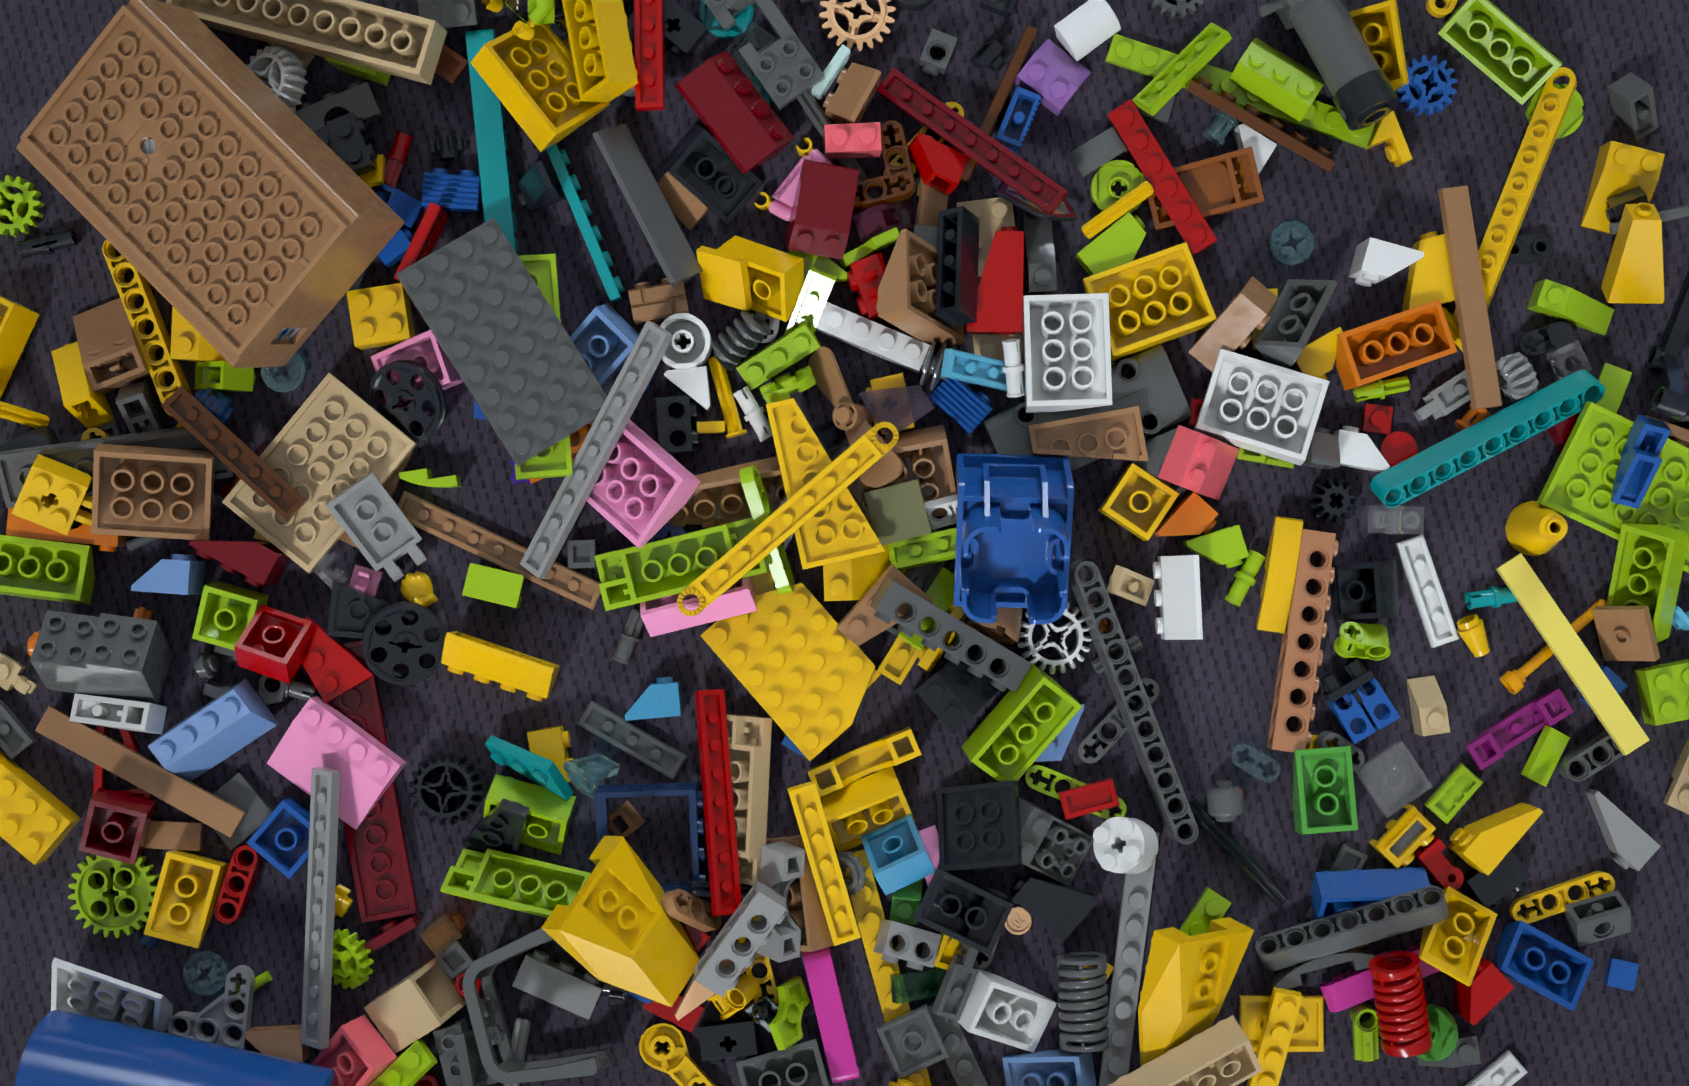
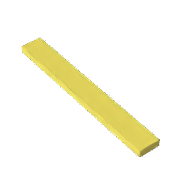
[1496,553,1649,755]

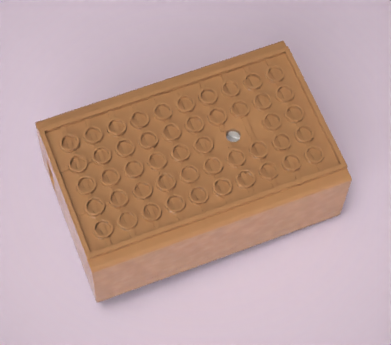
[16,0,404,368]

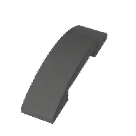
[1269,948,1377,989]

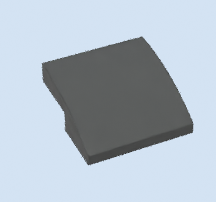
[454,1029,503,1086]

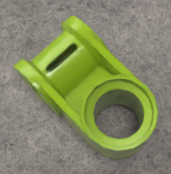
[1333,622,1391,661]

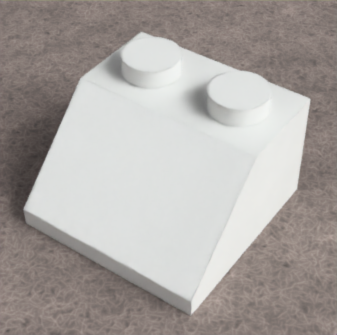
[1348,237,1424,287]

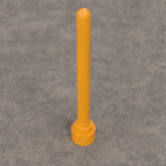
[1499,599,1607,695]

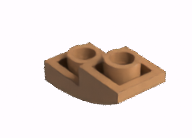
[915,175,948,227]

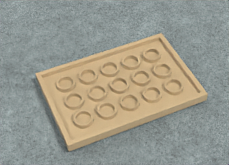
[222,373,417,573]

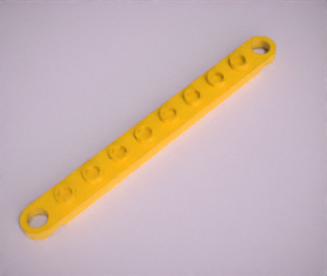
[1453,67,1577,322]
[677,422,899,616]

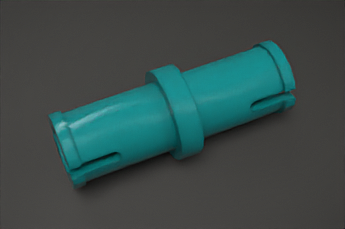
[1465,586,1518,610]

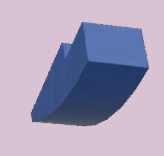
[1611,414,1671,509]

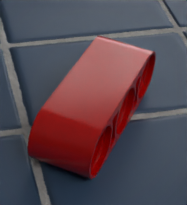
[214,844,264,924]

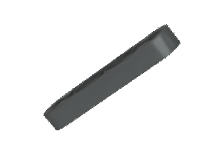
[1077,678,1160,764]

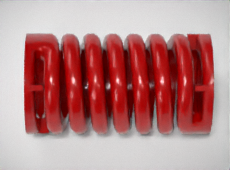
[1368,951,1433,1057]

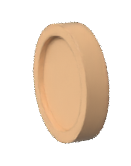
[1005,907,1032,935]

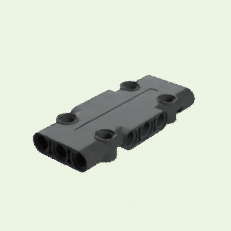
[982,344,1192,471]

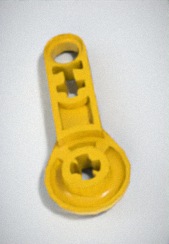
[639,1023,716,1086]

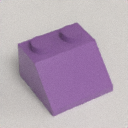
[1014,39,1091,116]

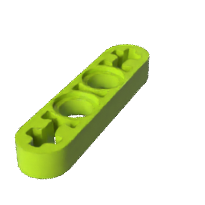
[1024,764,1127,820]

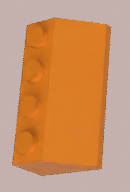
[1336,299,1457,391]

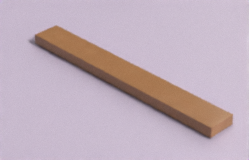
[1438,186,1502,410]
[398,491,601,610]
[35,706,247,838]

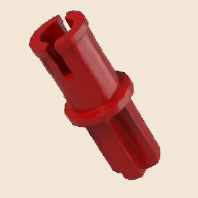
[384,131,414,188]

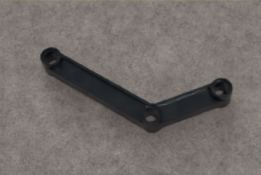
[1644,269,1689,420]

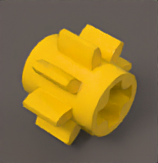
[334,884,353,918]

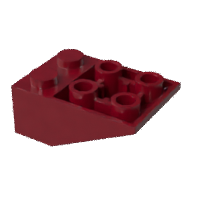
[189,541,291,587]

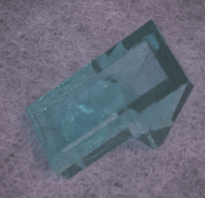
[563,753,620,799]

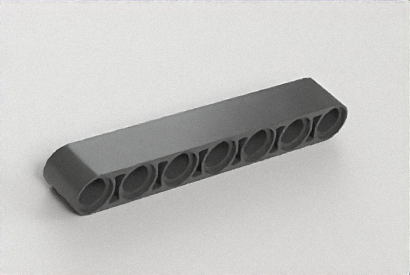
[1255,885,1449,971]

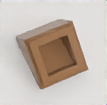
[610,800,645,838]

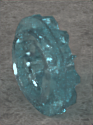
[1270,221,1315,265]
[261,353,307,393]
[182,951,228,996]

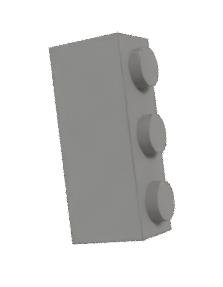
[512,950,604,1020]

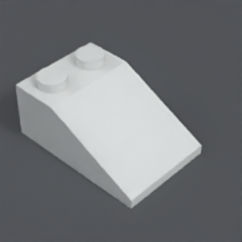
[957,968,1057,1053]

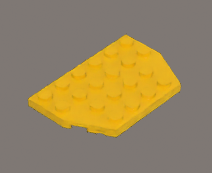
[700,583,876,762]

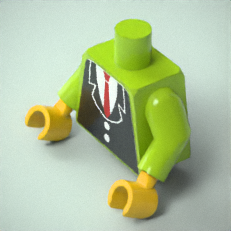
[481,0,555,40]

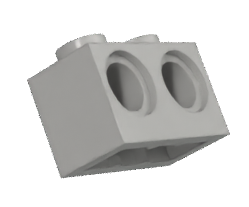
[873,919,942,971]

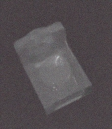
[314,551,349,589]

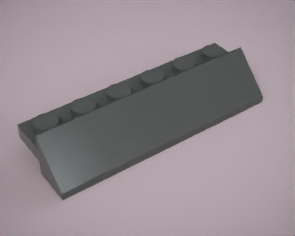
[592,123,703,287]

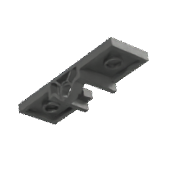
[703,0,825,110]

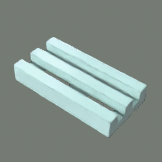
[811,44,851,100]

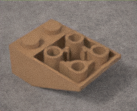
[73,298,151,394]

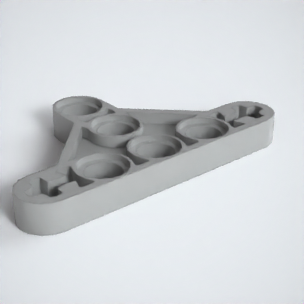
[166,965,255,1050]

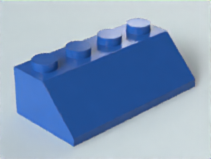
[1311,867,1430,921]

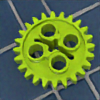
[68,854,159,938]

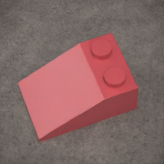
[1158,425,1240,501]
[311,1014,398,1086]

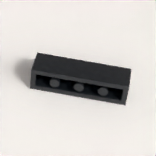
[935,206,980,327]

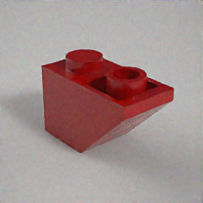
[908,132,969,196]

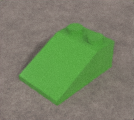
[1293,746,1358,834]

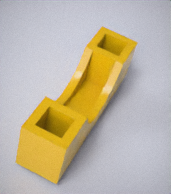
[807,726,922,797]

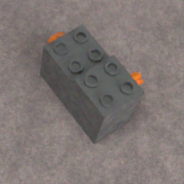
[27,607,172,705]

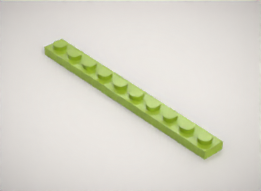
[1105,34,1375,148]

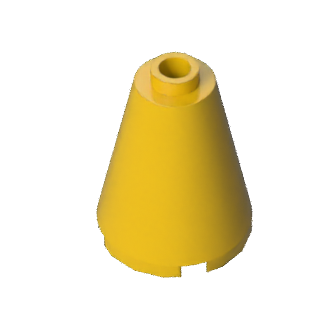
[1505,501,1568,556]

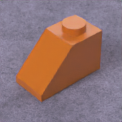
[1153,492,1218,537]

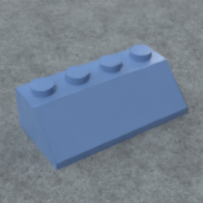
[148,678,279,781]

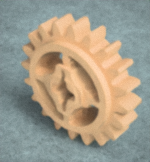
[819,0,896,52]

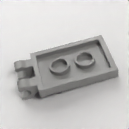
[325,471,427,582]

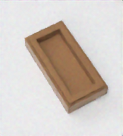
[144,820,204,851]

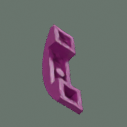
[1465,688,1574,770]

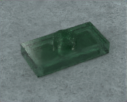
[890,967,945,1004]

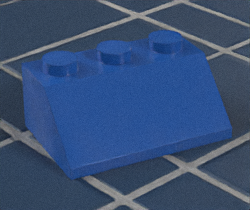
[1496,920,1594,1011]

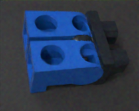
[1320,659,1401,744]

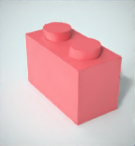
[823,122,882,159]

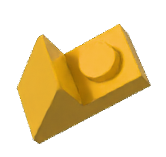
[1365,111,1413,167]

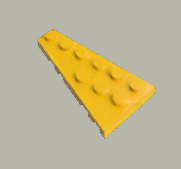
[766,398,885,570]

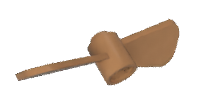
[808,346,904,488]

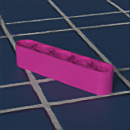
[1319,942,1440,1012]
[802,947,860,1084]

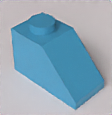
[625,677,682,721]

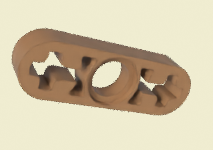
[662,889,722,932]

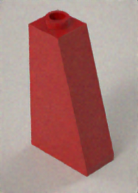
[965,226,1024,335]

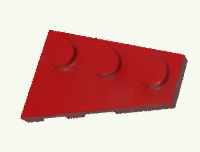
[302,617,375,703]

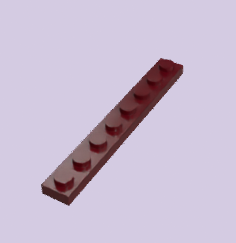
[877,68,1068,216]

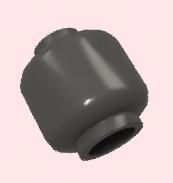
[1206,780,1244,822]

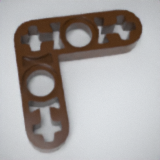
[853,120,916,213]

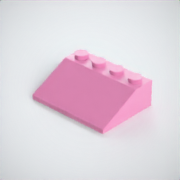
[587,419,701,548]
[267,696,407,830]

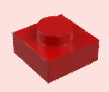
[1361,404,1393,435]

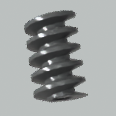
[711,311,771,371]

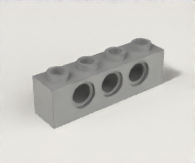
[694,881,787,997]

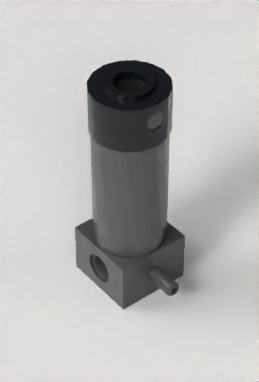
[1258,0,1400,131]

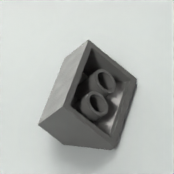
[1254,279,1337,367]
[736,1039,831,1086]

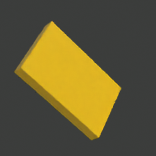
[1239,995,1324,1052]

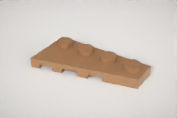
[1027,406,1149,462]

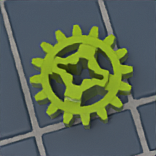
[0,175,44,237]
[332,929,374,989]

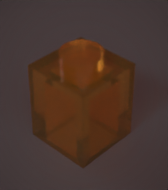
[419,910,467,956]

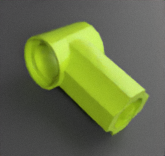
[1350,1002,1379,1062]

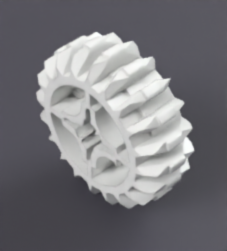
[246,46,308,113]
[1017,602,1092,674]

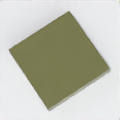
[864,478,932,545]

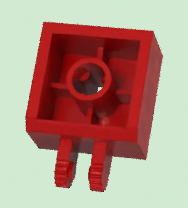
[847,253,886,321]

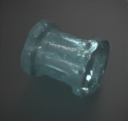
[1202,109,1239,147]

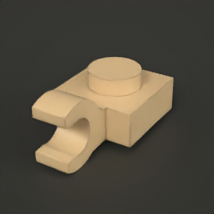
[0,652,37,695]

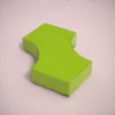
[838,227,899,270]
[768,976,810,1051]

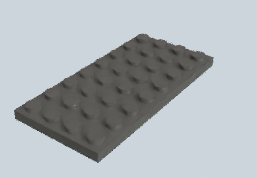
[396,218,607,467]

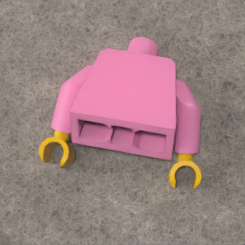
[754,138,833,221]

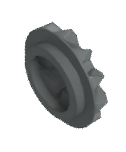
[836,851,868,895]

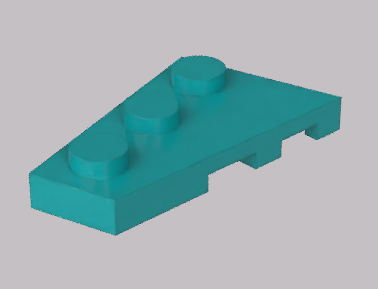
[485,735,574,801]

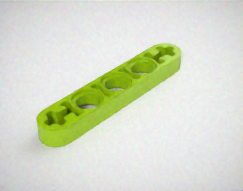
[739,465,795,595]

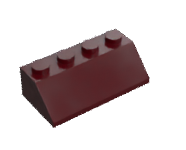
[675,51,794,175]

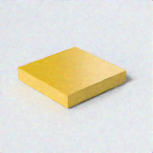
[696,246,753,311]

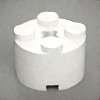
[660,313,712,370]
[1093,817,1158,874]

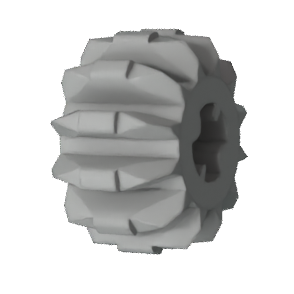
[1495,352,1538,401]

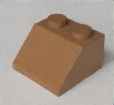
[823,62,882,124]

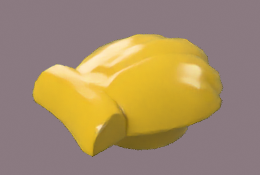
[400,571,438,607]

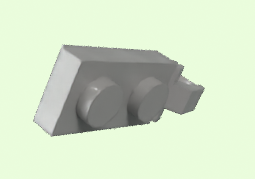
[1413,369,1470,421]

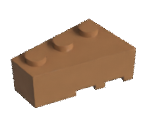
[1189,276,1278,373]

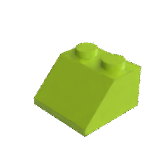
[192,580,269,650]

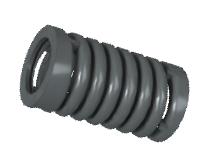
[1057,951,1109,1053]

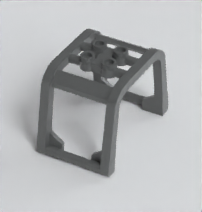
[463,928,612,1084]

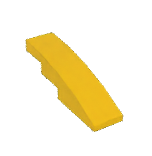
[1256,516,1303,633]

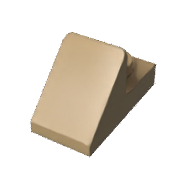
[1107,565,1155,606]

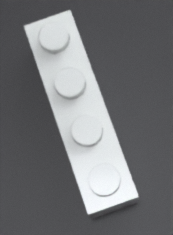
[816,302,930,373]

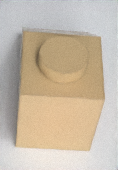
[1406,675,1450,736]

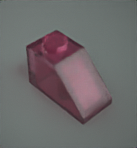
[853,200,916,242]

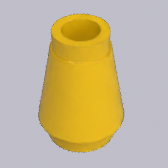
[1456,614,1490,657]

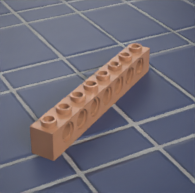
[1267,529,1339,752]

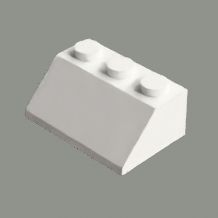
[1153,555,1203,640]

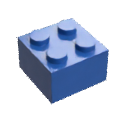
[247,797,310,879]

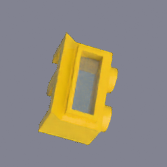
[1369,803,1436,868]

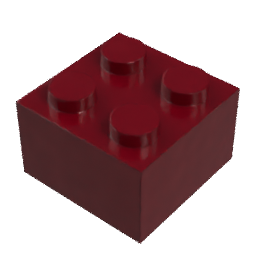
[78,787,155,865]

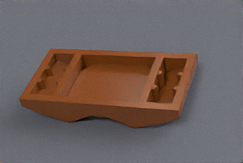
[1144,146,1265,231]

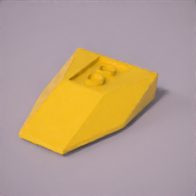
[541,836,700,1007]
[1138,917,1254,1067]

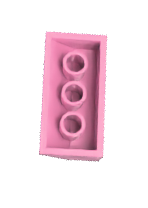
[640,576,757,637]

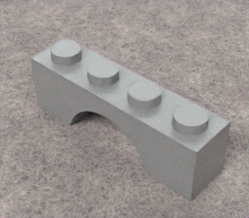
[757,841,805,963]

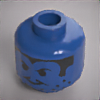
[194,387,235,424]

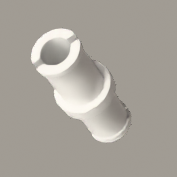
[1002,339,1025,398]
[733,386,772,442]

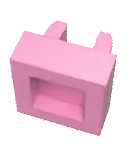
[349,565,383,597]

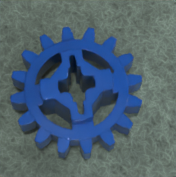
[1395,55,1458,117]

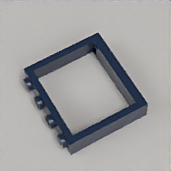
[594,782,706,898]

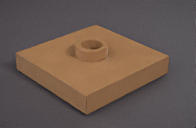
[1592,606,1660,661]

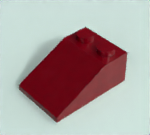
[785,159,859,260]

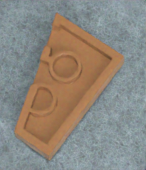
[836,564,934,646]

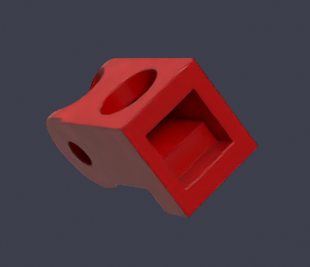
[1413,836,1464,890]

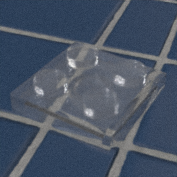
[1355,740,1433,818]

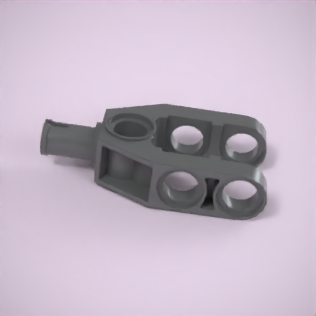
[202,645,318,705]

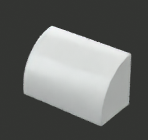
[1054,0,1121,61]

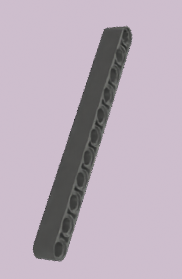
[1069,560,1199,845]

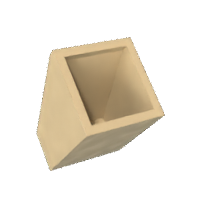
[364,958,466,1054]

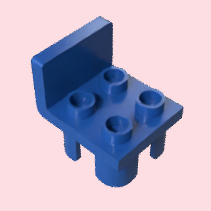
[953,453,1074,624]

